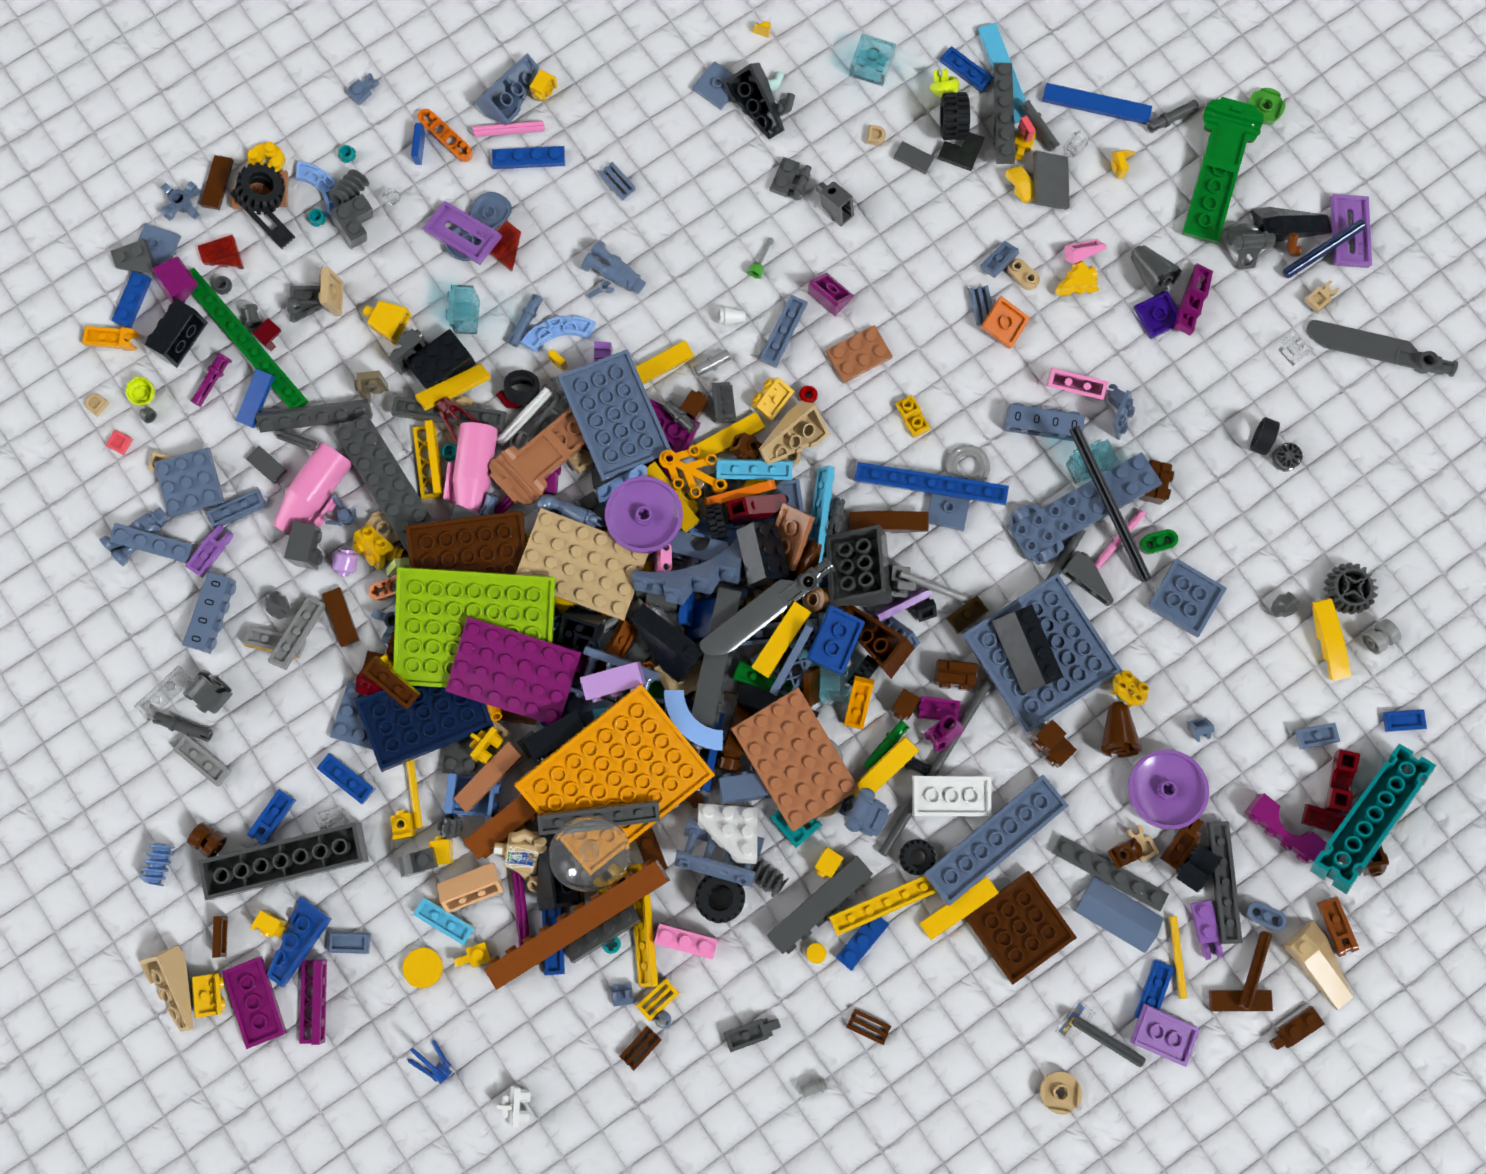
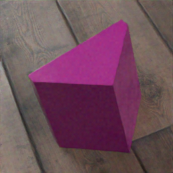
[152,257,198,303]
[808,273,854,316]

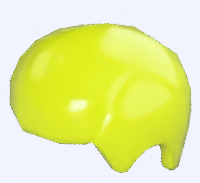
[126,376,156,406]

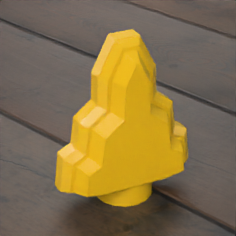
[1055,261,1099,296]

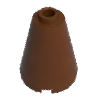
[1101,701,1142,758]

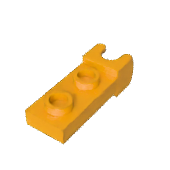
[82,326,139,351]

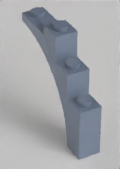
[631,538,745,605]

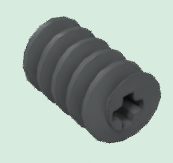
[329,169,370,206]
[750,855,789,897]

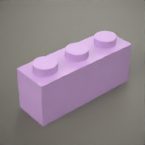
[580,661,646,703]

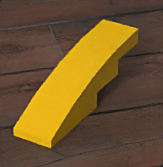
[1311,598,1351,681]
[919,876,999,940]

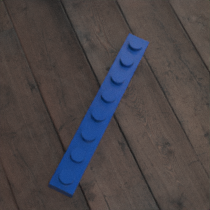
[855,462,1009,506]

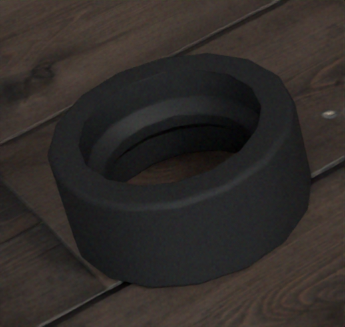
[504,370,540,405]
[1250,417,1280,455]

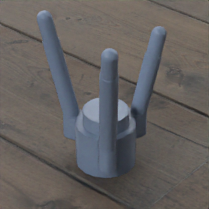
[325,495,358,526]

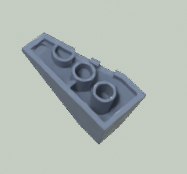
[474,53,539,125]

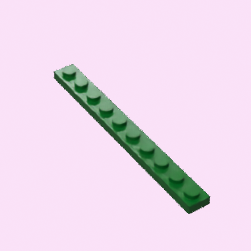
[189,268,309,408]

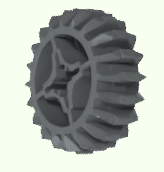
[1323,563,1379,615]

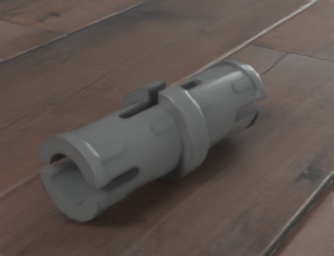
[663,400,697,433]
[826,498,845,536]

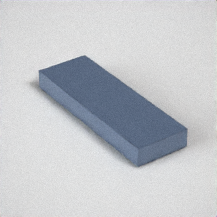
[206,488,267,530]

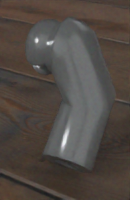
[776,93,795,116]

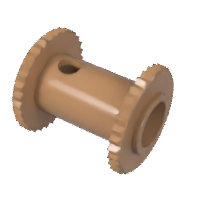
[802,586,838,613]

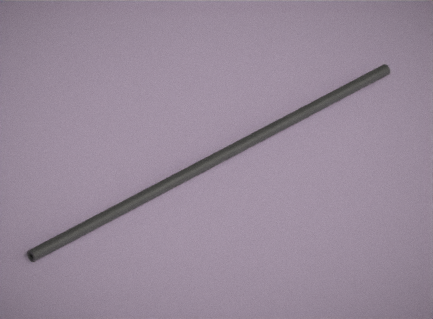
[878,530,1086,857]

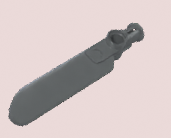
[1306,320,1458,377]
[700,557,835,656]

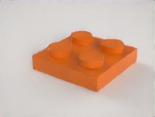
[980,296,1030,349]

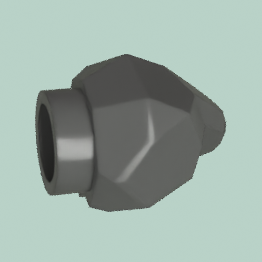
[265,591,290,619]
[1271,591,1300,618]

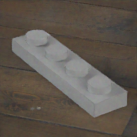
[268,596,326,670]

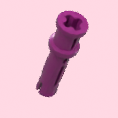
[190,352,232,407]

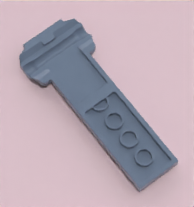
[1008,452,1162,565]

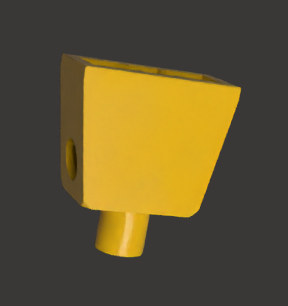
[363,301,411,345]

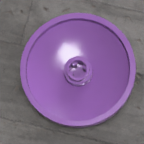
[605,476,683,554]
[1127,750,1209,830]

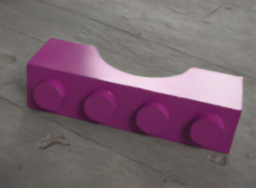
[1244,793,1327,864]

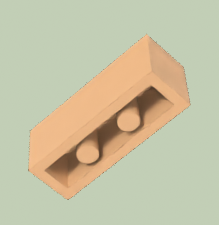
[437,862,504,913]

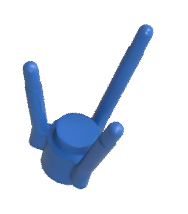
[408,1040,452,1084]

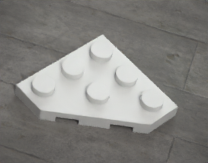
[697,803,758,864]

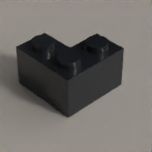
[557,606,607,650]
[1176,845,1222,893]

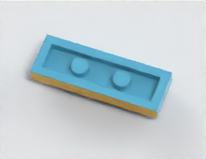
[413,897,476,945]

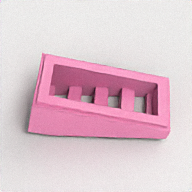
[1064,239,1107,264]

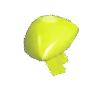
[929,68,960,98]

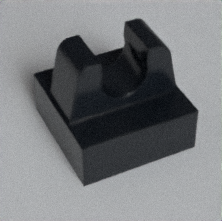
[915,598,937,622]

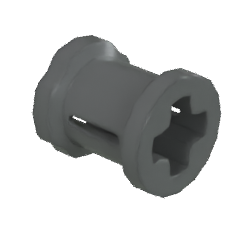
[241,304,262,328]

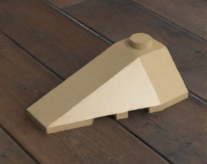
[1282,920,1353,1010]
[139,945,193,1032]

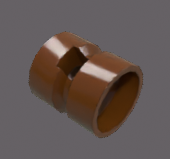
[714,740,742,772]
[187,822,227,858]

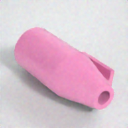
[443,422,498,513]
[273,442,353,536]

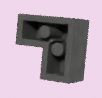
[330,193,373,249]
[284,521,323,570]

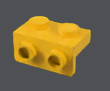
[353,524,394,571]
[191,973,225,1018]

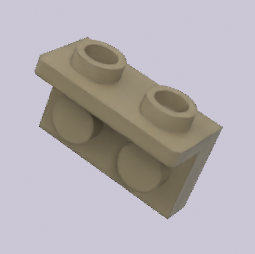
[354,371,389,403]

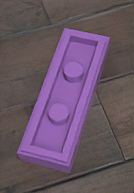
[872,587,931,621]

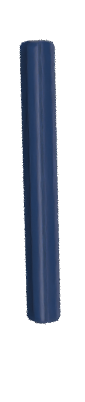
[1283,219,1366,278]

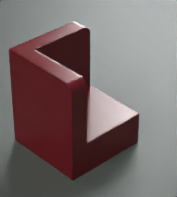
[252,318,282,351]

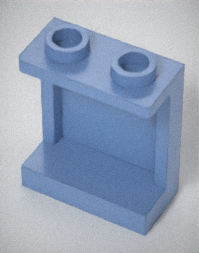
[444,773,501,818]

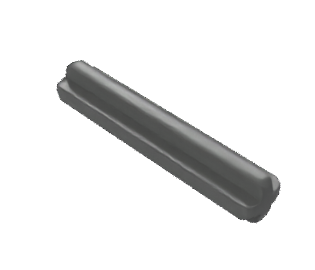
[276,430,317,451]

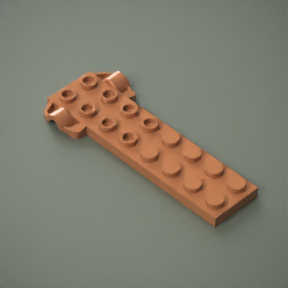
[489,408,586,506]

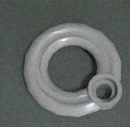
[946,445,990,482]

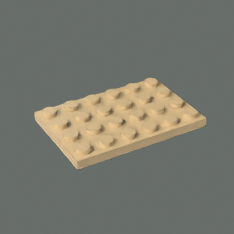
[516,508,648,621]

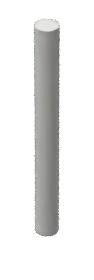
[898,570,970,603]

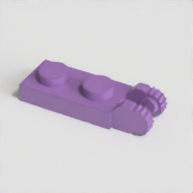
[185,525,234,578]
[1190,900,1223,960]

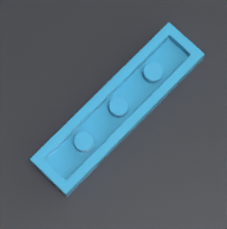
[716,458,793,480]

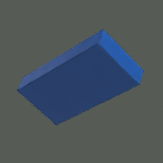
[411,123,426,165]
[1383,709,1427,732]

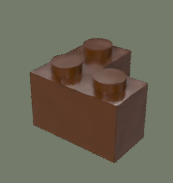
[1029,719,1077,768]

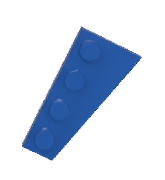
[266,896,332,987]

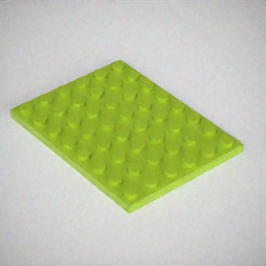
[393,567,556,688]

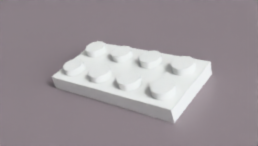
[912,776,992,816]

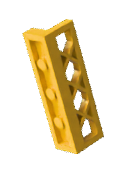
[413,420,444,500]

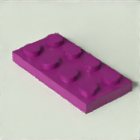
[222,956,287,1049]

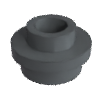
[213,276,232,295]

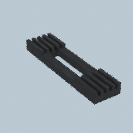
[230,188,295,249]

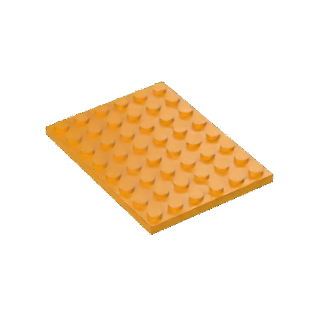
[514,683,715,875]

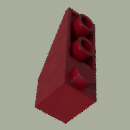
[726,494,787,526]

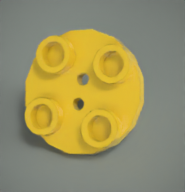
[1111,670,1149,708]

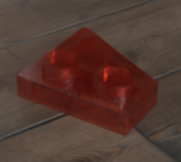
[489,220,521,272]
[198,234,244,269]

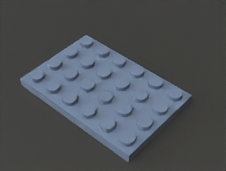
[557,349,671,481]

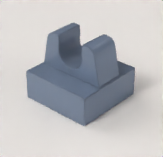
[1187,717,1215,742]
[611,982,634,1007]

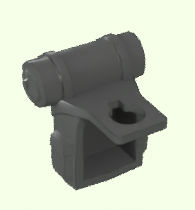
[1227,223,1276,269]

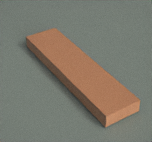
[453,742,523,813]

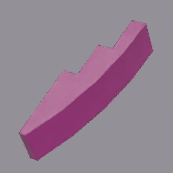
[1174,263,1213,336]

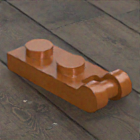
[1316,896,1359,957]

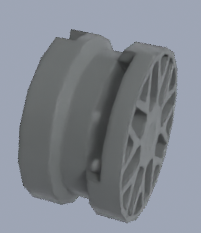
[1271,443,1303,472]

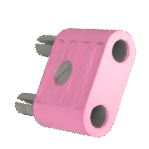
[653,544,672,572]

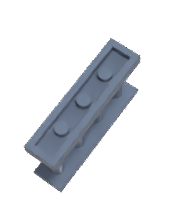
[570,646,662,706]
[674,817,765,887]

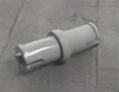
[693,349,731,377]

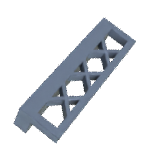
[770,620,819,696]

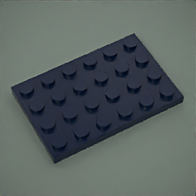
[355,686,494,772]

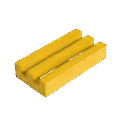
[636,978,679,1021]

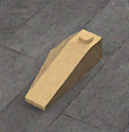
[759,401,829,465]

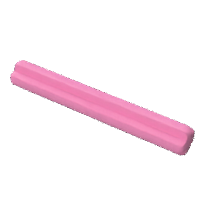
[473,121,545,137]

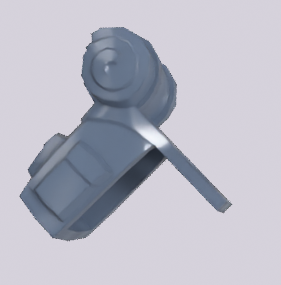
[839,788,889,837]

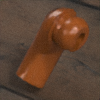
[1286,233,1302,257]

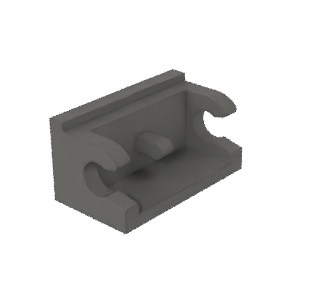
[712,382,736,424]

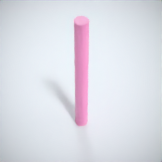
[1094,509,1146,570]

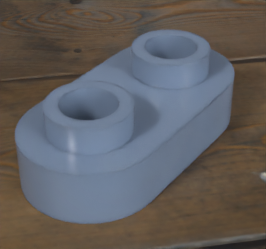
[1245,902,1287,931]

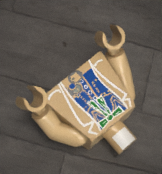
[493,829,547,891]

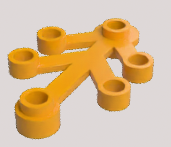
[659,445,727,499]

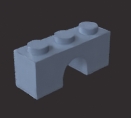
[670,531,729,565]

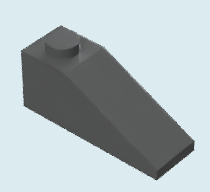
[1061,551,1114,607]

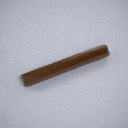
[1239,931,1272,1010]

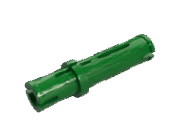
[862,720,910,770]

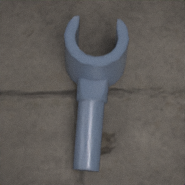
[588,280,614,298]

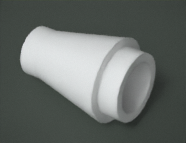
[718,307,746,325]

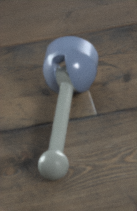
[655,1011,671,1028]

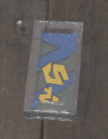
[1054,999,1096,1045]

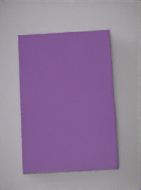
[1130,1004,1200,1067]

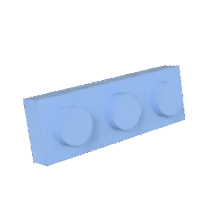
[597,464,648,507]

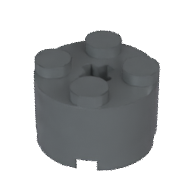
[183,670,233,714]

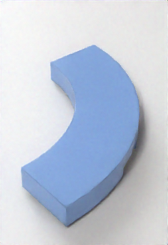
[295,161,338,217]
[520,316,596,353]
[664,690,723,751]

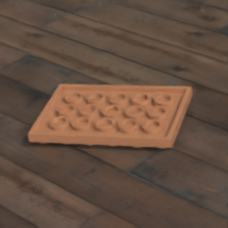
[730,687,860,832]

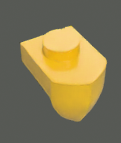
[1112,150,1136,179]

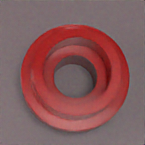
[799,386,818,403]

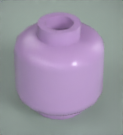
[331,548,358,577]

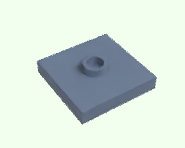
[693,61,734,110]
[138,224,181,266]
[928,494,970,531]

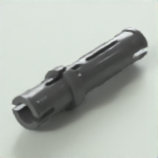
[1020,100,1060,151]
[1147,100,1199,133]
[152,711,213,742]

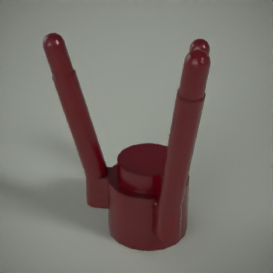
[437,397,483,442]

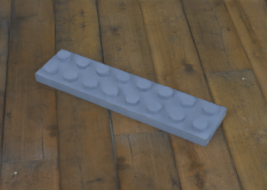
[923,774,1069,906]

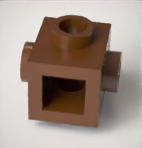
[728,432,762,459]
[1363,845,1389,877]

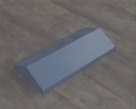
[1074,876,1164,953]

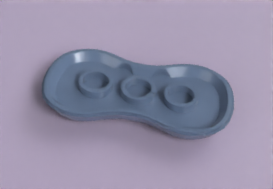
[444,192,512,261]

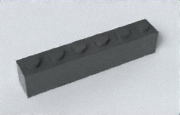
[767,856,873,954]

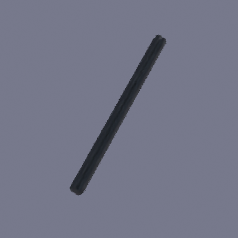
[1069,426,1151,582]

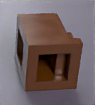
[1107,837,1144,869]

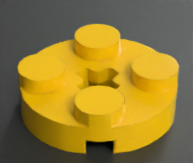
[247,142,286,172]

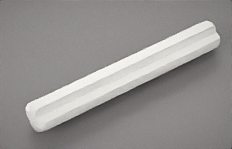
[496,387,552,446]

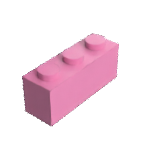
[1047,368,1109,400]
[654,923,718,959]

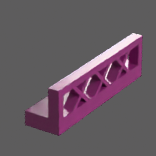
[299,960,327,1045]

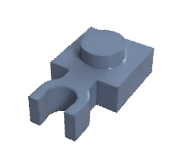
[345,73,379,105]

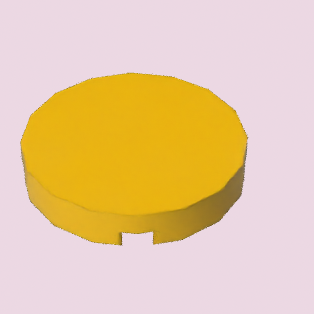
[402,947,444,989]

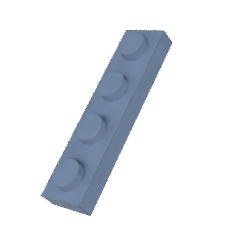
[760,295,808,368]
[109,523,193,563]

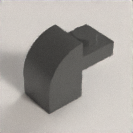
[889,565,916,598]
[397,847,438,878]

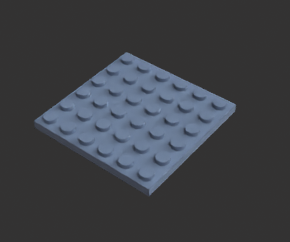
[962,573,1122,734]

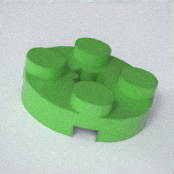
[1247,88,1285,125]

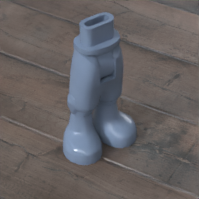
[581,240,646,294]
[537,494,604,527]
[99,507,169,566]

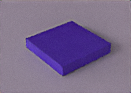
[1134,291,1178,339]

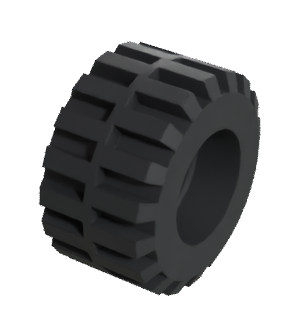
[940,92,970,140]
[235,162,285,215]
[695,875,745,923]

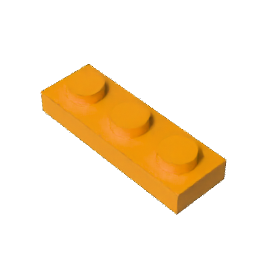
[844,676,874,729]

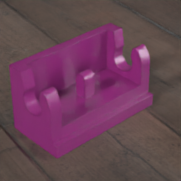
[917,696,961,721]

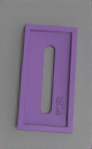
[1330,194,1372,268]
[423,201,502,265]

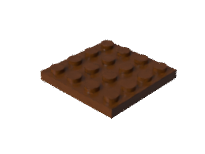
[965,871,1077,985]

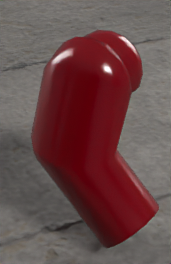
[496,390,522,409]

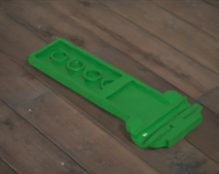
[1182,96,1264,244]

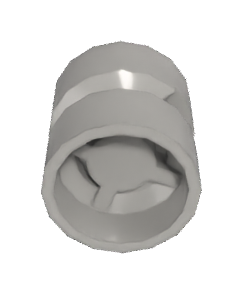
[1362,619,1402,655]

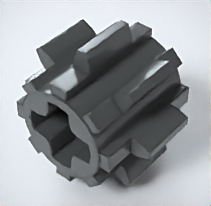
[437,814,463,838]

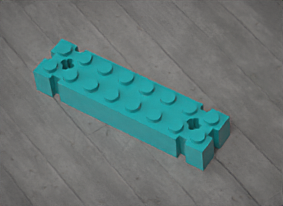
[1310,743,1436,895]

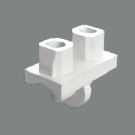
[496,1086,531,1127]

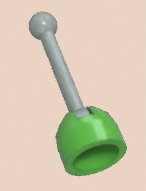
[748,237,774,279]

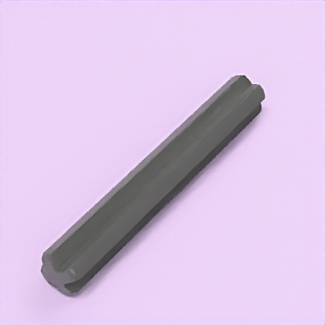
[1073,1016,1146,1067]

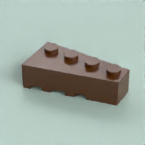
[844,606,914,679]

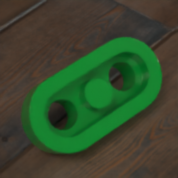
[1139,529,1178,555]

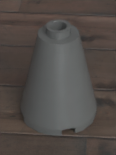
[1131,245,1182,296]

